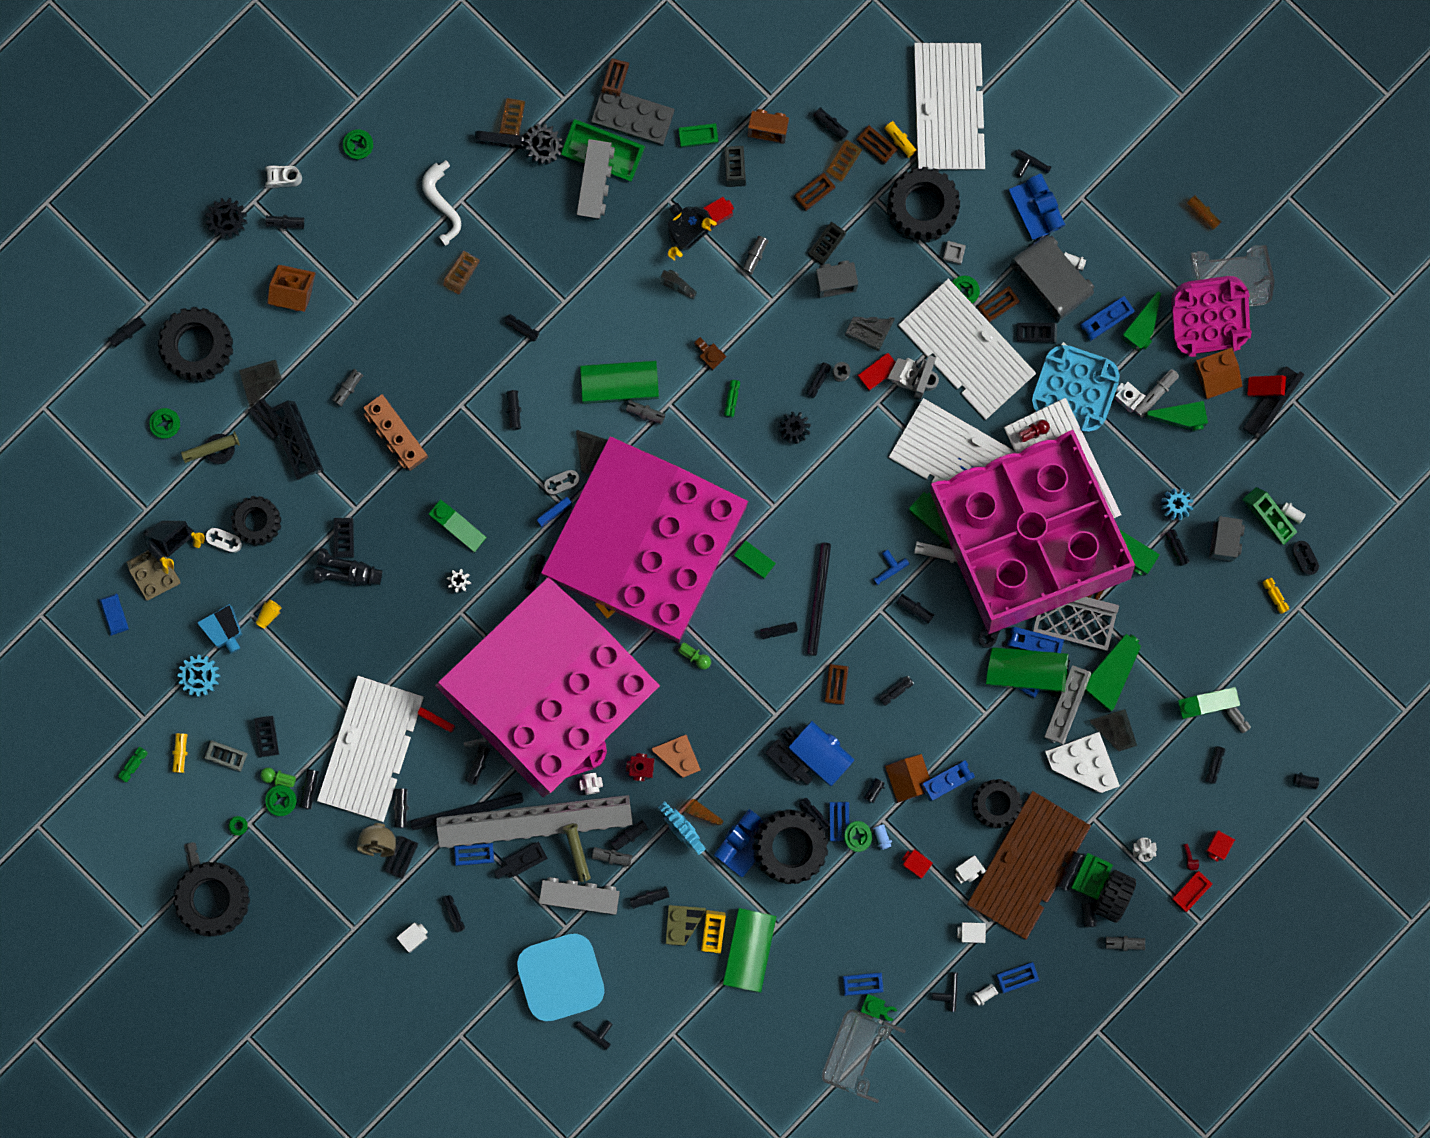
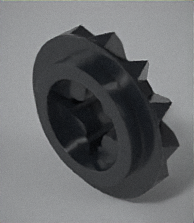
[205,434,235,464]

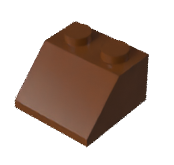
[748,109,789,144]
[268,265,316,312]
[1193,348,1242,400]

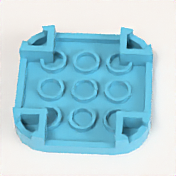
[1032,345,1120,432]
[517,934,605,1021]

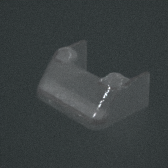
[822,1009,906,1103]

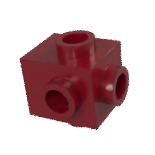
[626,753,655,782]

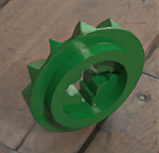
[343,129,374,160]
[952,276,980,304]
[150,408,181,439]
[266,785,297,816]
[843,821,872,852]

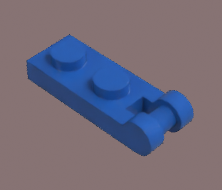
[1080,296,1135,341]
[1007,627,1064,653]
[920,760,975,802]

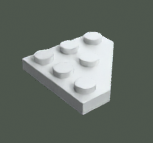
[1045,732,1120,793]

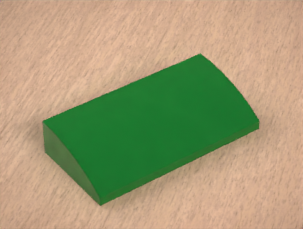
[561,119,646,182]
[581,361,659,404]
[986,648,1069,692]
[723,908,777,992]

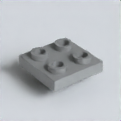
[912,355,939,399]

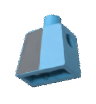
[198,604,242,654]

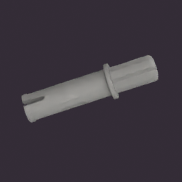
[1134,369,1179,418]

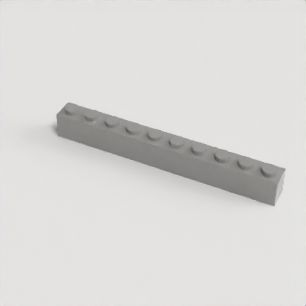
[437,795,632,848]

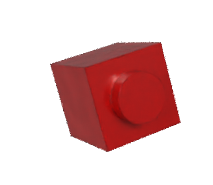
[704,197,734,227]
[1205,830,1235,862]
[902,849,933,879]

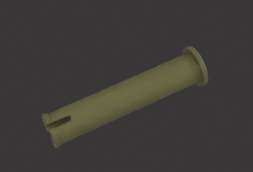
[181,431,240,464]
[563,823,591,882]

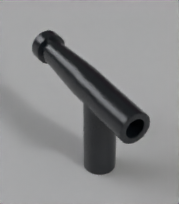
[1015,149,1052,178]
[932,972,958,1012]
[576,1020,613,1050]

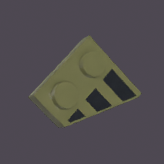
[666,905,706,946]

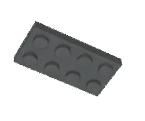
[591,90,675,146]

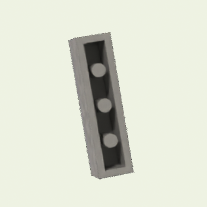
[577,139,615,219]
[539,877,620,915]

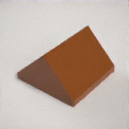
[885,754,930,803]

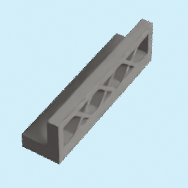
[1045,665,1091,745]

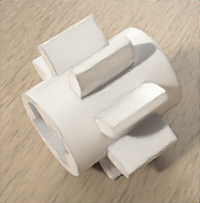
[447,569,471,593]
[579,773,603,795]
[1133,838,1157,862]

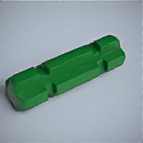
[724,380,740,417]
[118,747,148,782]

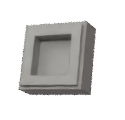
[943,241,966,265]

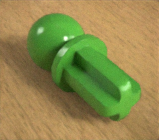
[678,642,711,670]
[260,768,296,787]

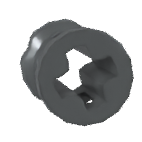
[833,362,850,382]

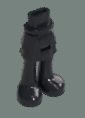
[313,548,383,586]

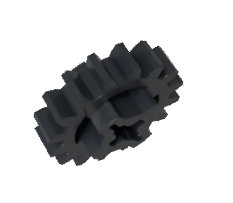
[522,123,563,165]
[206,198,248,240]

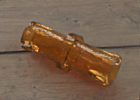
[1187,195,1222,230]

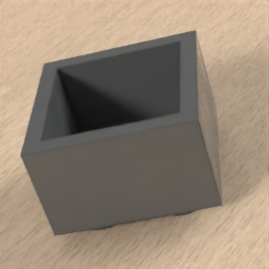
[815,261,858,298]
[1209,516,1245,562]

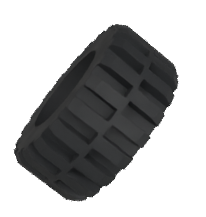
[887,167,960,243]
[157,307,233,383]
[752,809,828,884]
[173,862,250,936]

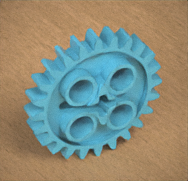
[658,801,706,855]

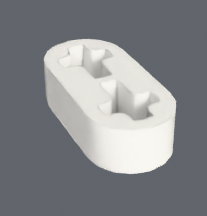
[206,528,242,553]

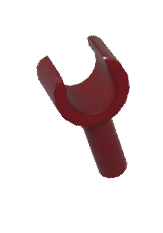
[1184,844,1199,870]

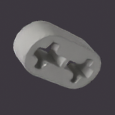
[544,470,580,496]

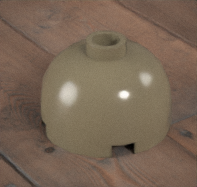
[357,823,396,857]

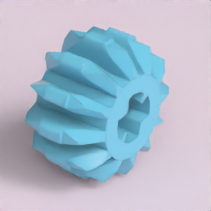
[1161,488,1194,521]

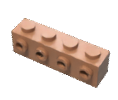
[364,394,429,471]

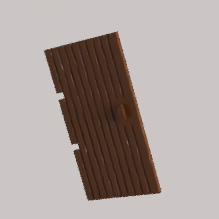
[967,791,1091,940]

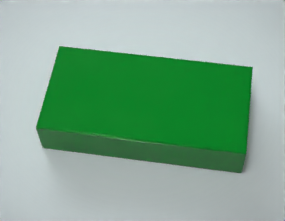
[679,123,718,148]
[734,540,776,579]

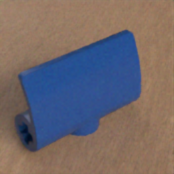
[1009,174,1066,240]
[788,721,855,786]
[714,809,763,877]

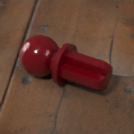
[1018,419,1050,442]

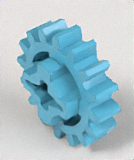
[178,655,221,697]

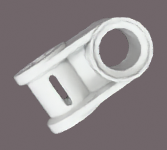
[265,166,302,188]

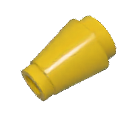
[255,599,282,629]

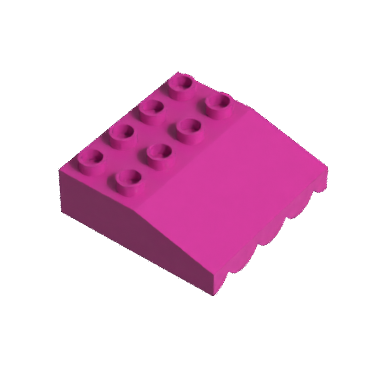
[930,429,1135,634]
[541,436,748,643]
[435,577,660,798]

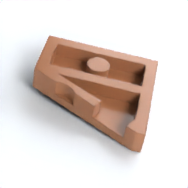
[652,735,701,778]

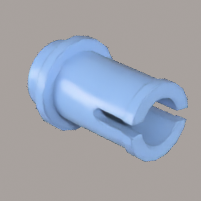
[873,825,892,850]

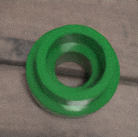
[228,816,248,836]

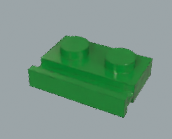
[1071,853,1113,900]

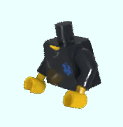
[668,203,717,261]
[143,520,205,574]

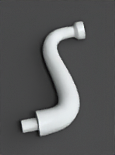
[422,160,461,246]

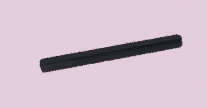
[807,542,831,656]
[410,792,524,830]

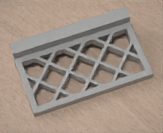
[1033,597,1119,651]

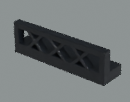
[1243,366,1305,440]
[268,401,324,480]

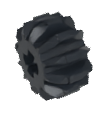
[779,411,811,444]

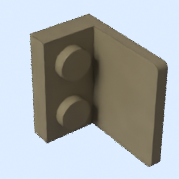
[127,551,181,600]

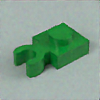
[860,994,897,1021]

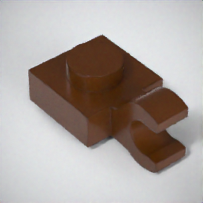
[694,337,727,370]

